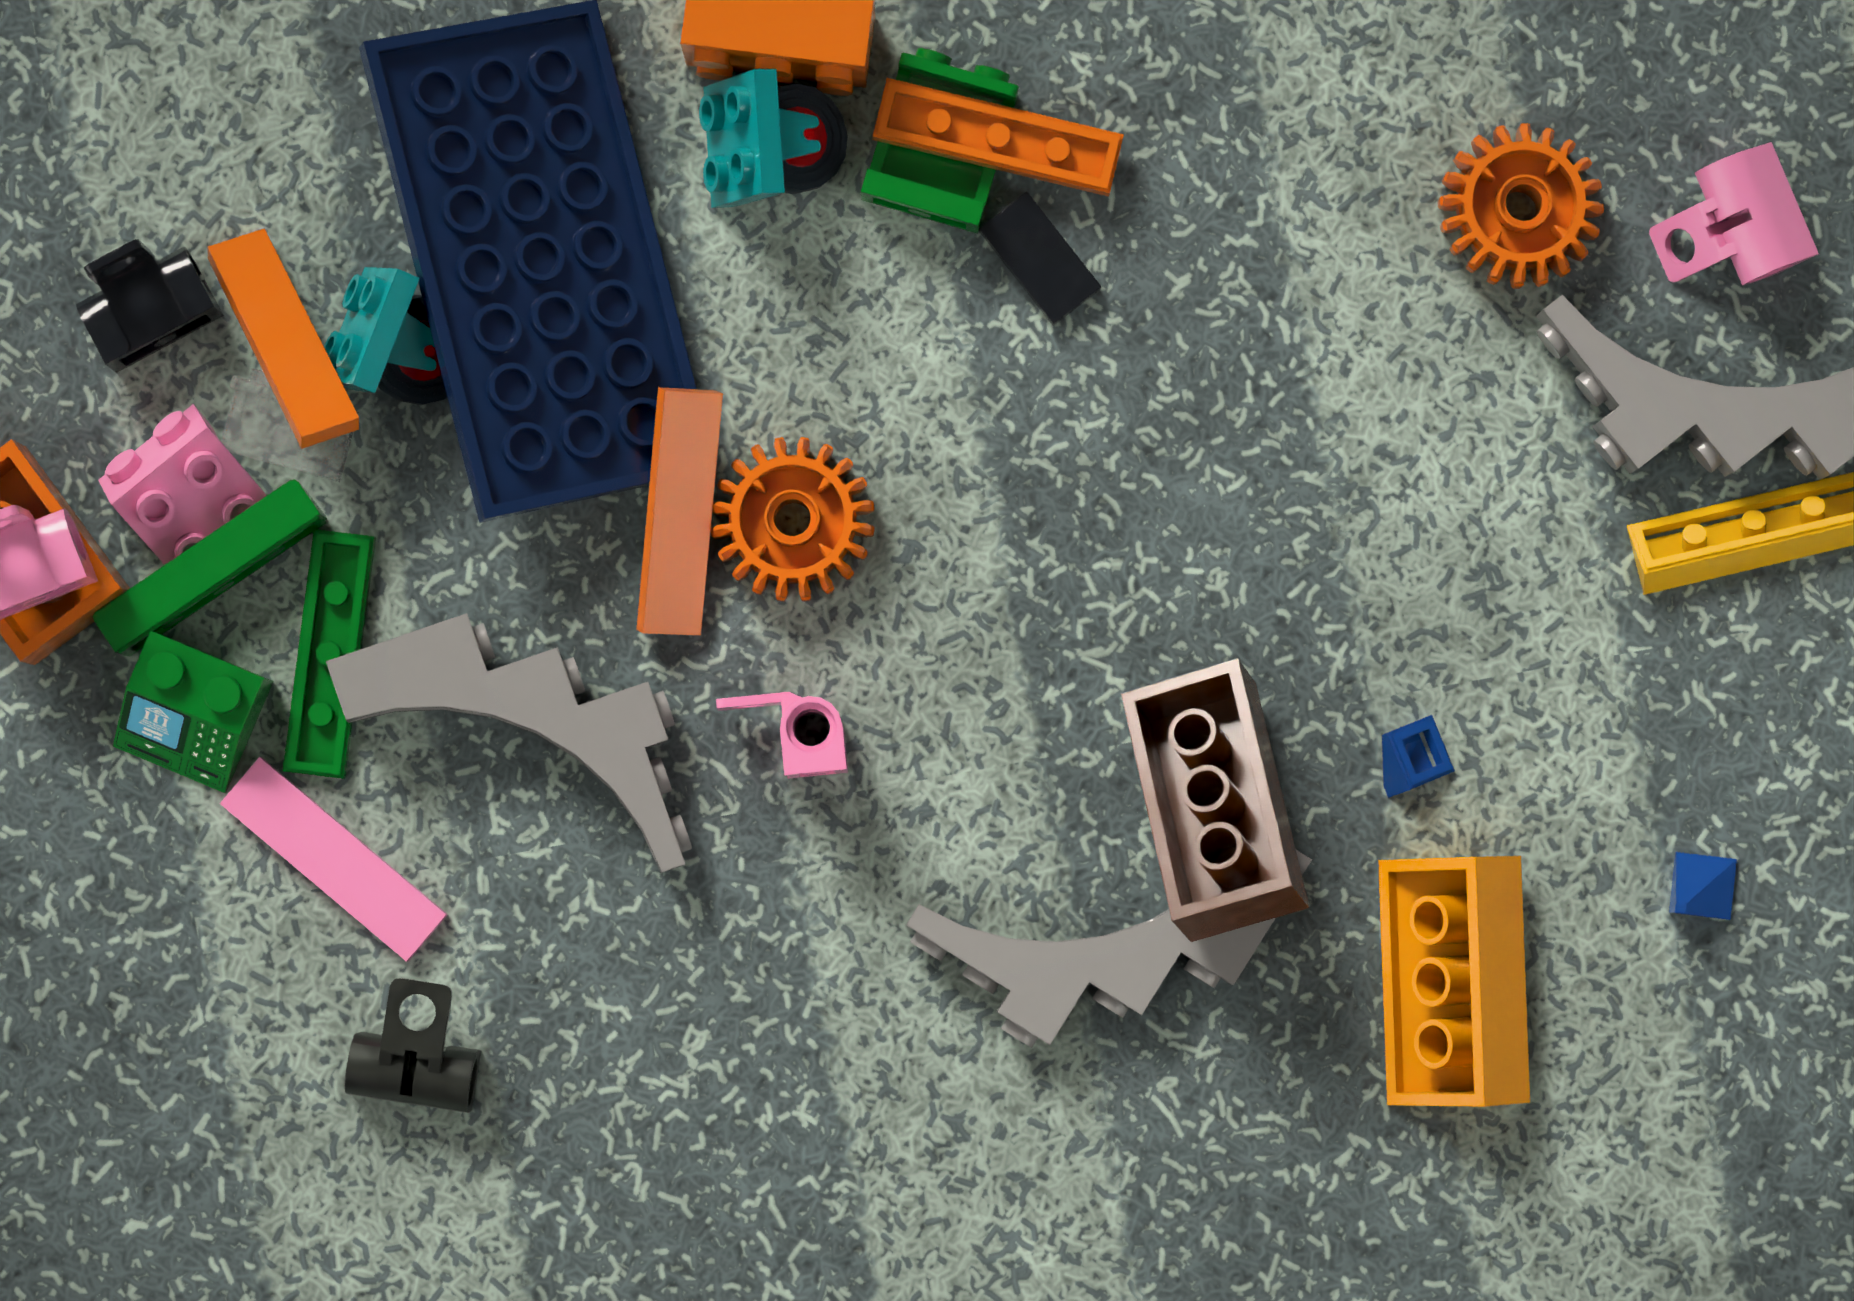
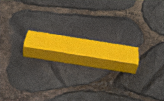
[1627,472,1854,595]

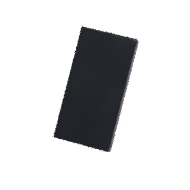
[979,192,1102,326]

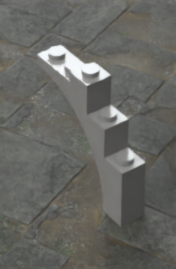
[1536,295,1854,480]
[326,613,692,873]
[906,850,1312,1048]

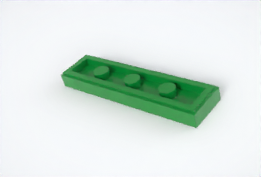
[283,529,376,779]

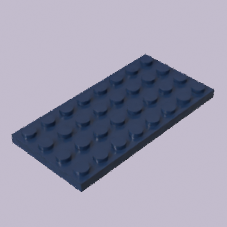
[359,0,717,523]

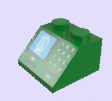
[113,630,274,793]

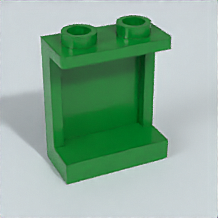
[861,48,1019,234]

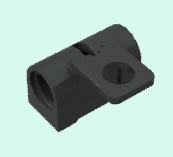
[345,978,481,1113]

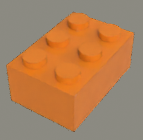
[680,0,875,96]
[0,439,130,665]

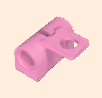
[1649,142,1819,286]
[0,505,98,620]
[716,692,848,779]

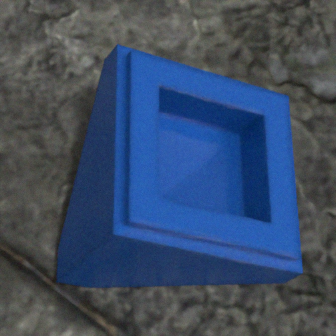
[1382,715,1455,798]
[1669,852,1737,920]

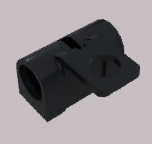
[76,239,224,373]

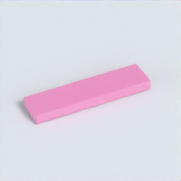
[220,757,448,962]

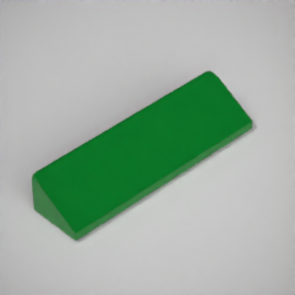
[93,479,327,657]

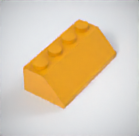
[1378,856,1530,1107]

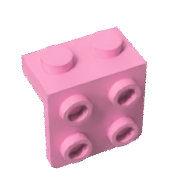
[98,404,267,565]

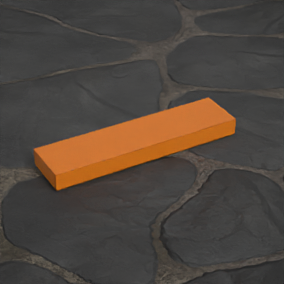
[872,78,1124,197]
[207,228,359,449]
[636,387,723,635]

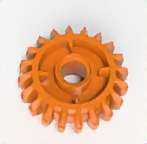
[1438,123,1604,289]
[711,437,875,602]

